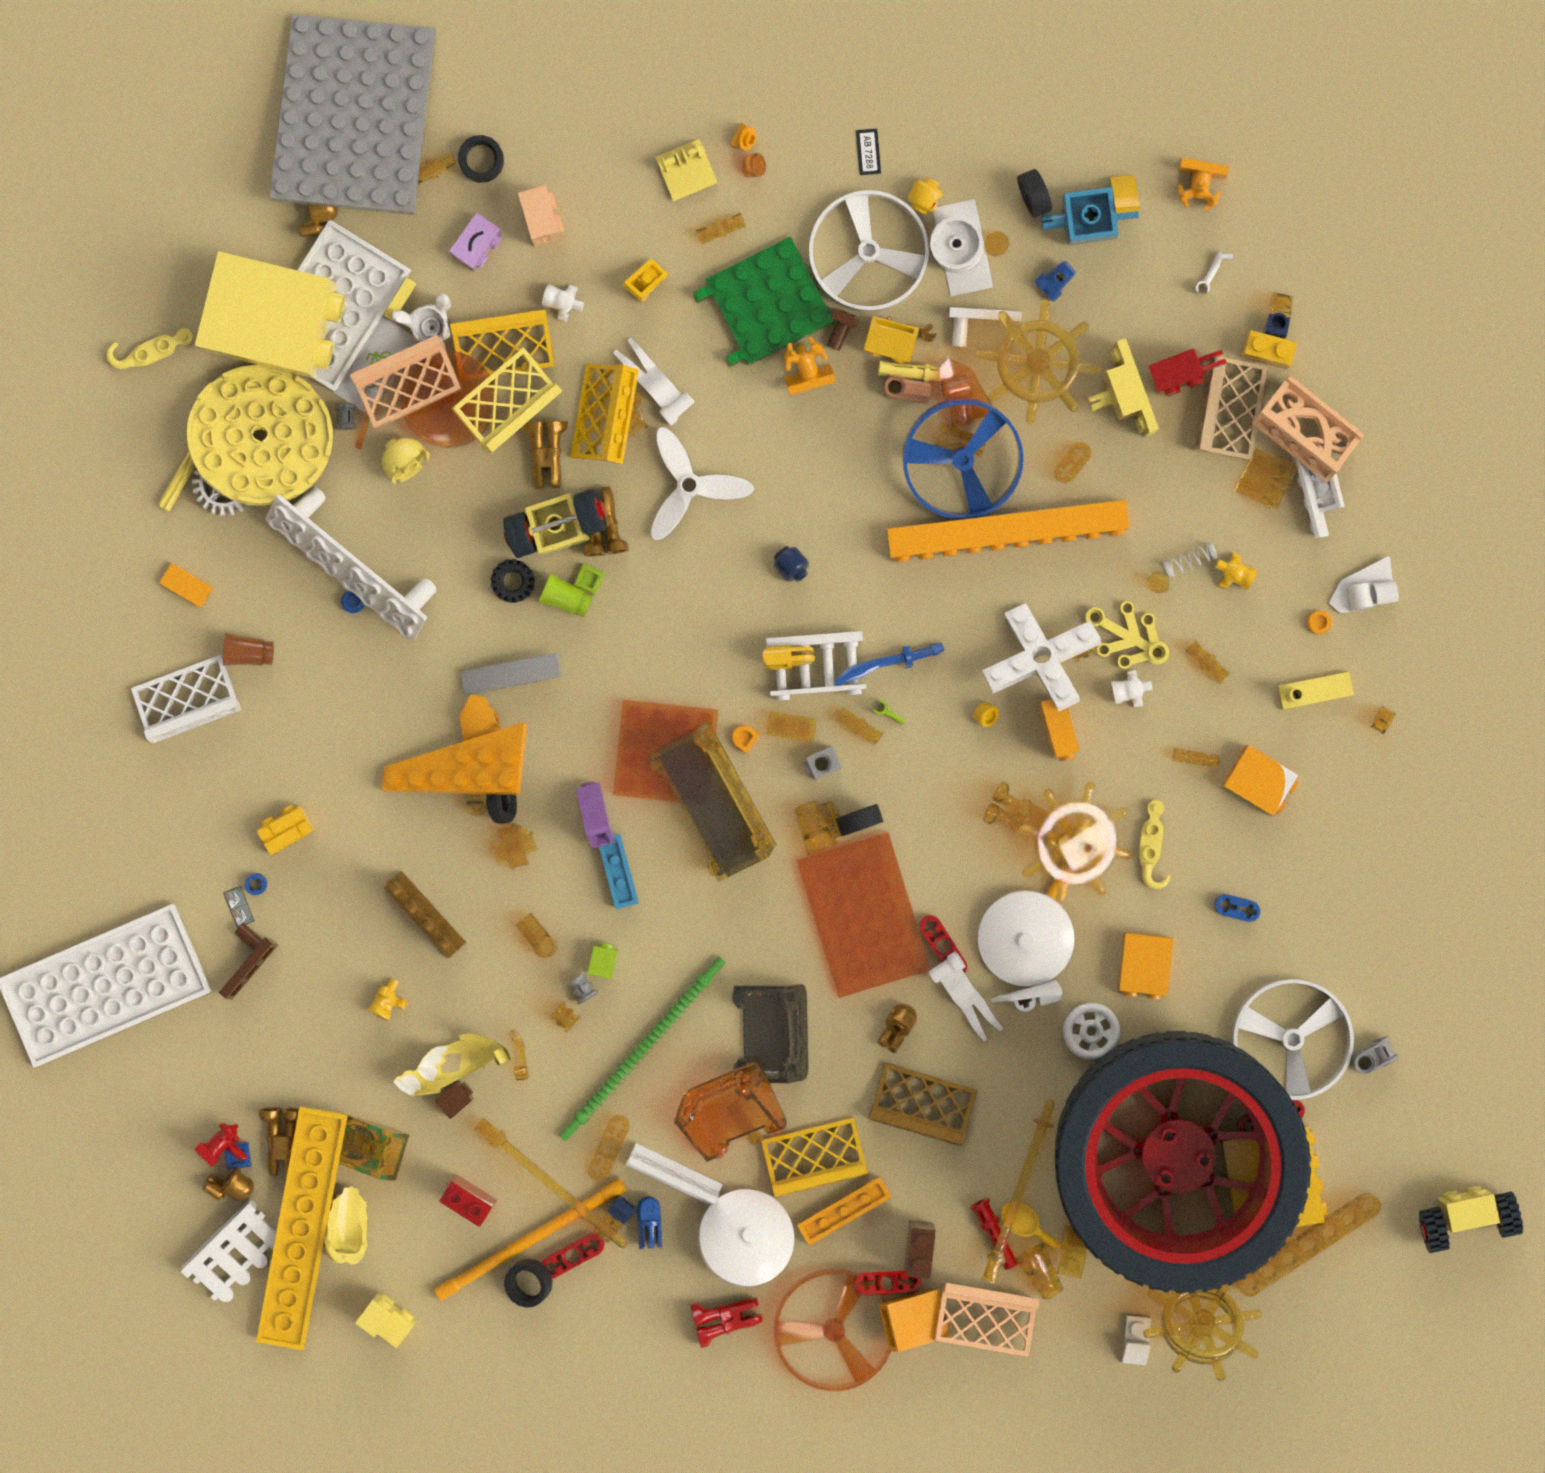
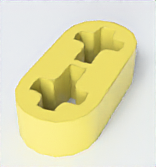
[383,277,417,322]

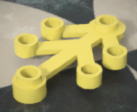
[1085,601,1169,669]

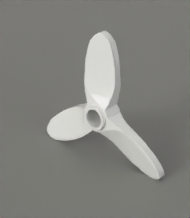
[651,427,754,540]

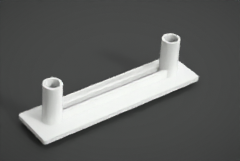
[265,487,436,641]

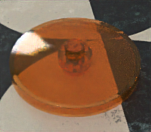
[401,351,497,448]

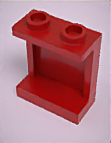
[439,1175,497,1227]

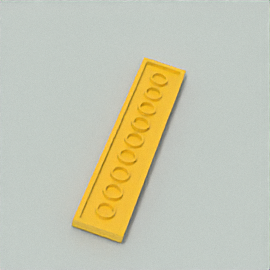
[256,1106,348,1351]

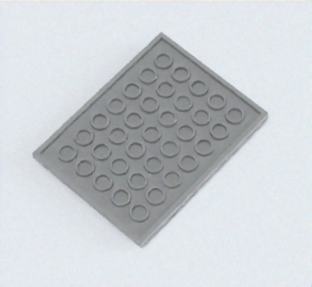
[270,14,436,215]

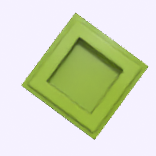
[573,563,605,595]

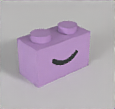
[449,213,502,272]

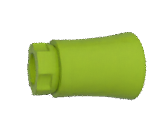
[538,573,593,617]

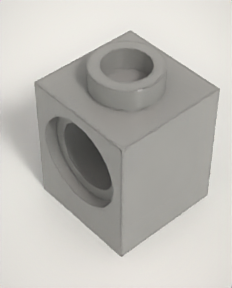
[803,746,842,780]

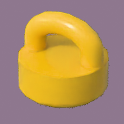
[973,702,999,727]

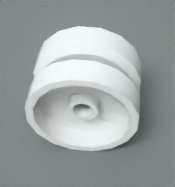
[930,216,984,273]

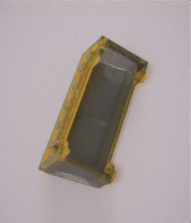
[649,720,777,882]

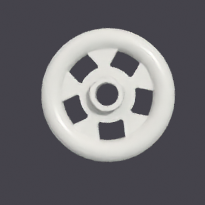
[1063,1003,1120,1060]

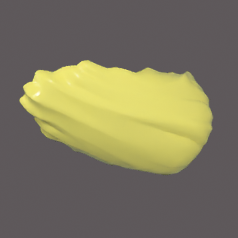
[324,1186,368,1265]

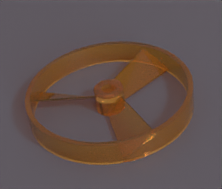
[774,1268,891,1391]

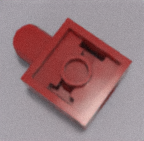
[1148,348,1227,397]

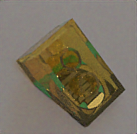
[339,1112,409,1181]

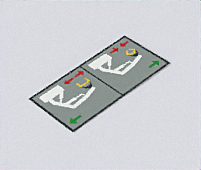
[224,886,255,928]

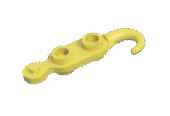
[106,328,193,370]
[1138,800,1170,890]

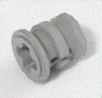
[567,973,598,1005]

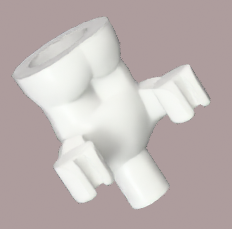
[542,284,584,322]
[1111,670,1153,708]

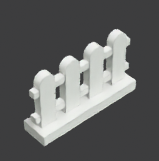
[181,1198,277,1302]

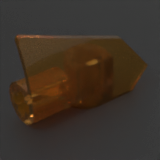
[938,357,993,426]

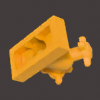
[1178,157,1229,211]

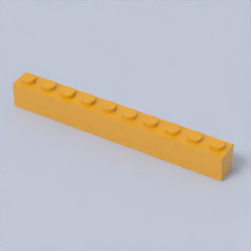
[887,500,1130,563]

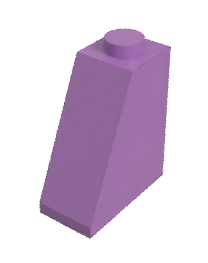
[576,782,616,849]

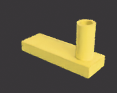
[1277,672,1354,709]

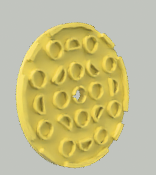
[187,365,333,506]

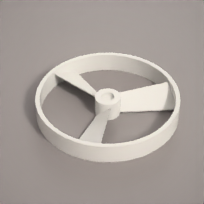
[809,190,929,312]
[1231,979,1354,1100]

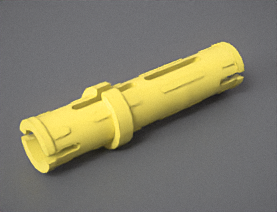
[878,360,951,383]

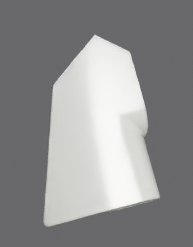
[1328,556,1399,614]
[991,980,1063,1012]

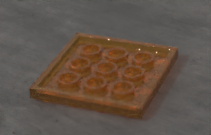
[613,700,719,805]

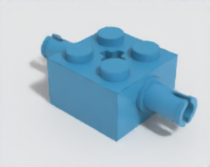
[1041,187,1139,246]

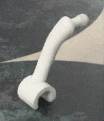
[1194,251,1234,294]

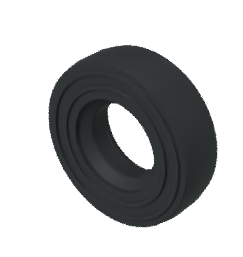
[486,794,517,824]

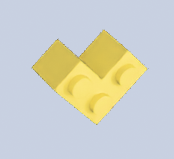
[355,1293,416,1348]

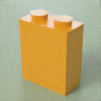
[1037,699,1080,761]
[1117,932,1174,1000]
[878,1288,950,1352]

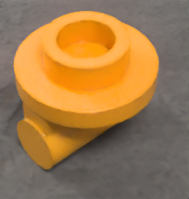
[730,123,756,151]

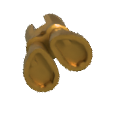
[523,421,568,489]
[583,486,629,557]
[259,1107,299,1176]

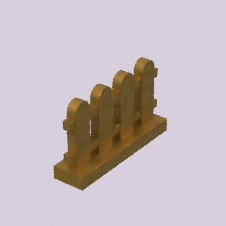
[384,871,466,959]

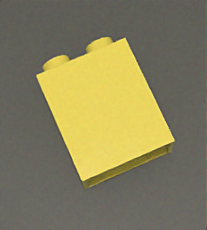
[195,251,346,379]

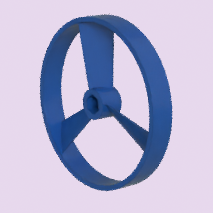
[902,398,1024,520]

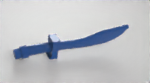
[834,642,945,686]

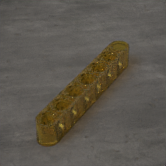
[1236,1193,1381,1297]

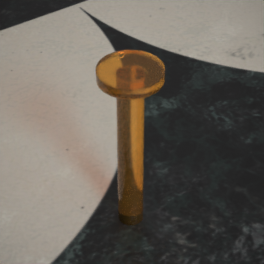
[355,405,377,449]

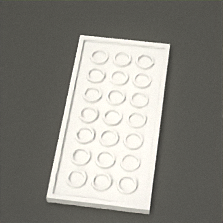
[0,903,212,1068]

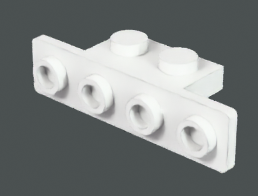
[1292,456,1345,538]

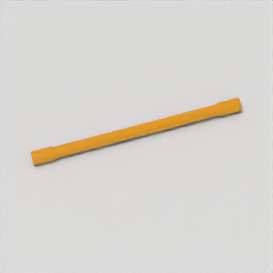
[434,1178,627,1301]

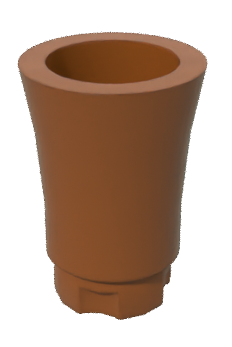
[223,633,274,666]

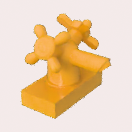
[782,337,836,395]

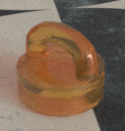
[742,153,766,178]

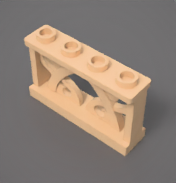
[1252,376,1364,483]

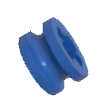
[245,873,267,895]

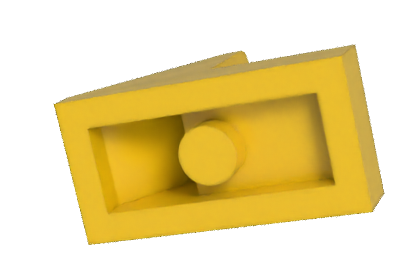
[623,258,669,302]

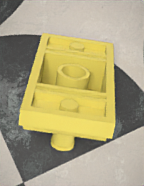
[1087,338,1159,437]

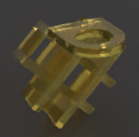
[491,822,538,870]

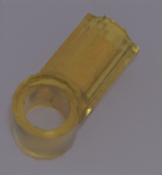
[515,912,558,958]

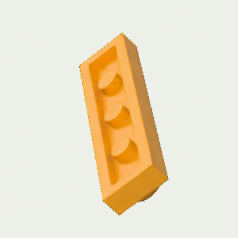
[797,1176,892,1246]

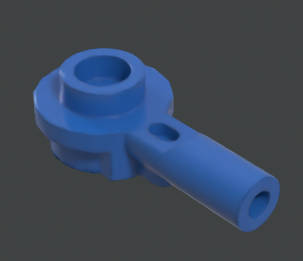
[341,591,365,614]

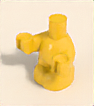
[1215,552,1257,590]
[367,978,409,1021]

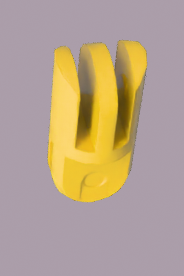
[762,645,815,670]

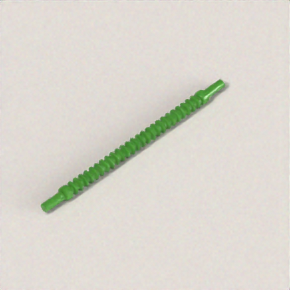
[559,956,726,1141]

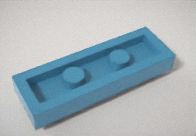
[599,834,639,909]

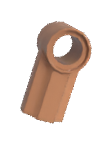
[882,376,932,404]

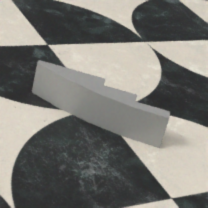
[460,653,562,695]

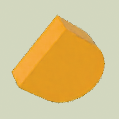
[731,725,760,754]

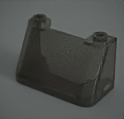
[732,984,809,1084]

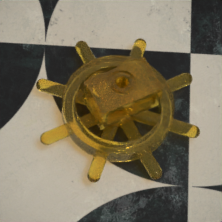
[1017,782,1132,902]

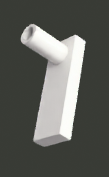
[949,307,1022,347]

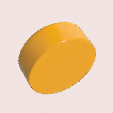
[1307,610,1332,635]

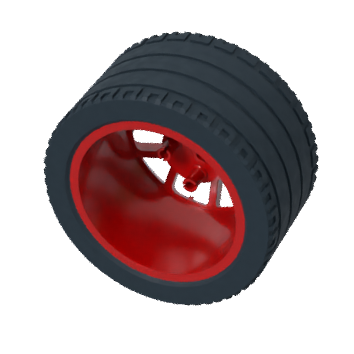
[1055,1031,1311,1294]

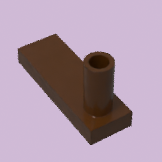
[827,308,860,351]
[219,923,278,1000]

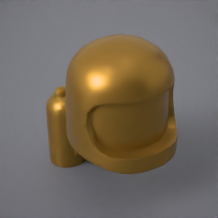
[299,204,338,237]
[877,1004,917,1053]
[203,1167,254,1201]

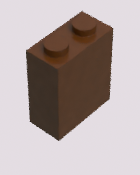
[904,1220,936,1279]

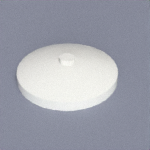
[978,890,1074,986]
[698,1189,794,1287]

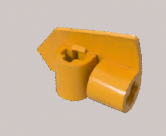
[460,694,501,741]

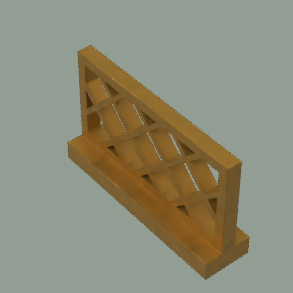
[868,1063,977,1146]

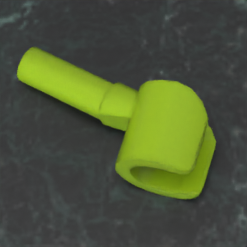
[873,700,905,724]

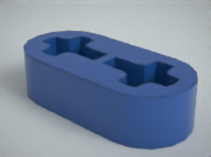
[1214,894,1260,922]

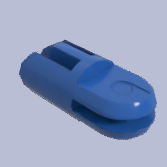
[637,1196,662,1249]

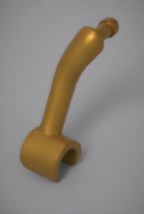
[886,316,937,342]

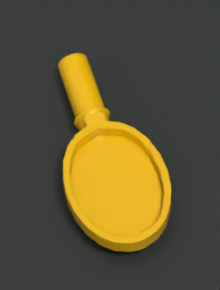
[1001,1201,1060,1251]

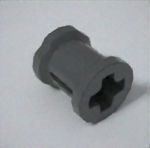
[334,404,357,430]

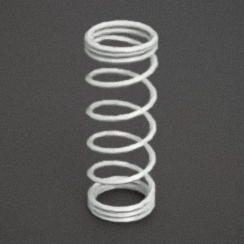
[1162,542,1218,579]

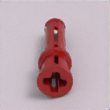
[970,1197,1019,1270]

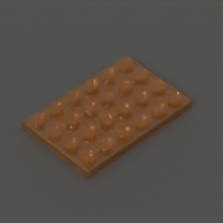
[797,832,931,998]

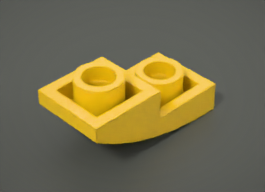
[1110,174,1140,214]

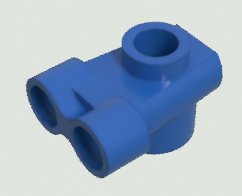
[1034,260,1076,302]

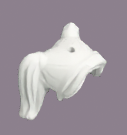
[392,293,451,343]

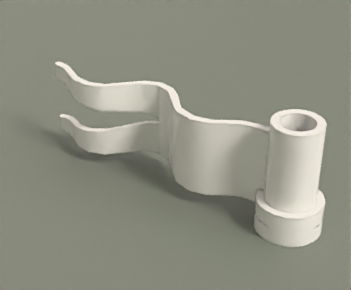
[613,337,695,426]
[928,951,1003,1042]

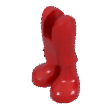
[690,1298,763,1348]

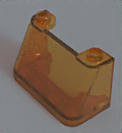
[674,1062,787,1162]

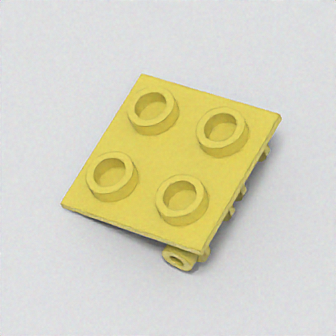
[655,139,717,202]

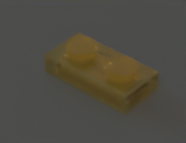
[766,712,817,743]

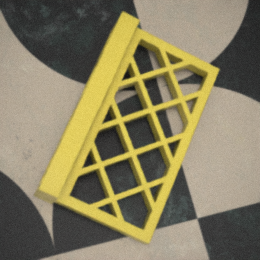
[451,347,562,454]

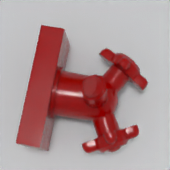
[194,1123,247,1167]

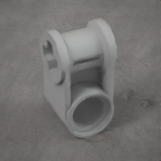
[1350,1036,1399,1074]

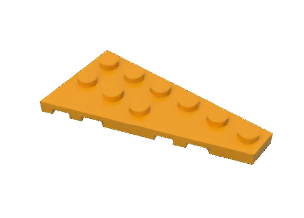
[382,722,527,795]

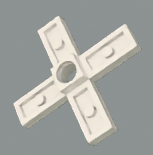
[982,603,1102,712]

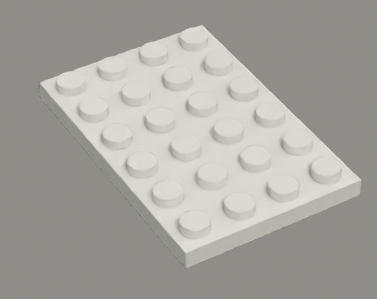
[297,220,412,392]

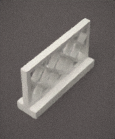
[131,655,242,744]
[626,1143,723,1205]

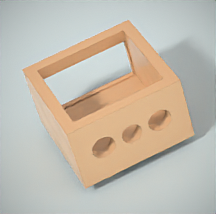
[518,185,565,247]

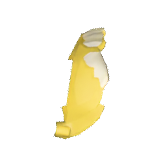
[394,1033,511,1096]

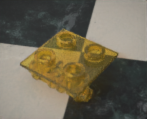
[1235,448,1298,510]

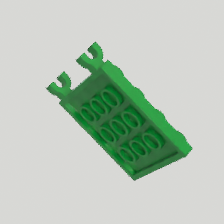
[693,236,834,367]

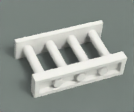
[766,631,867,701]

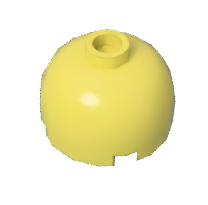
[381,438,430,484]

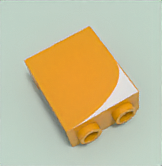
[1221,745,1299,816]

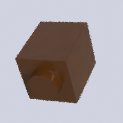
[435,1080,474,1119]

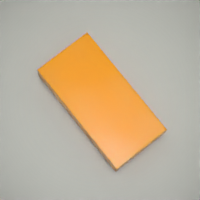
[159,563,214,608]

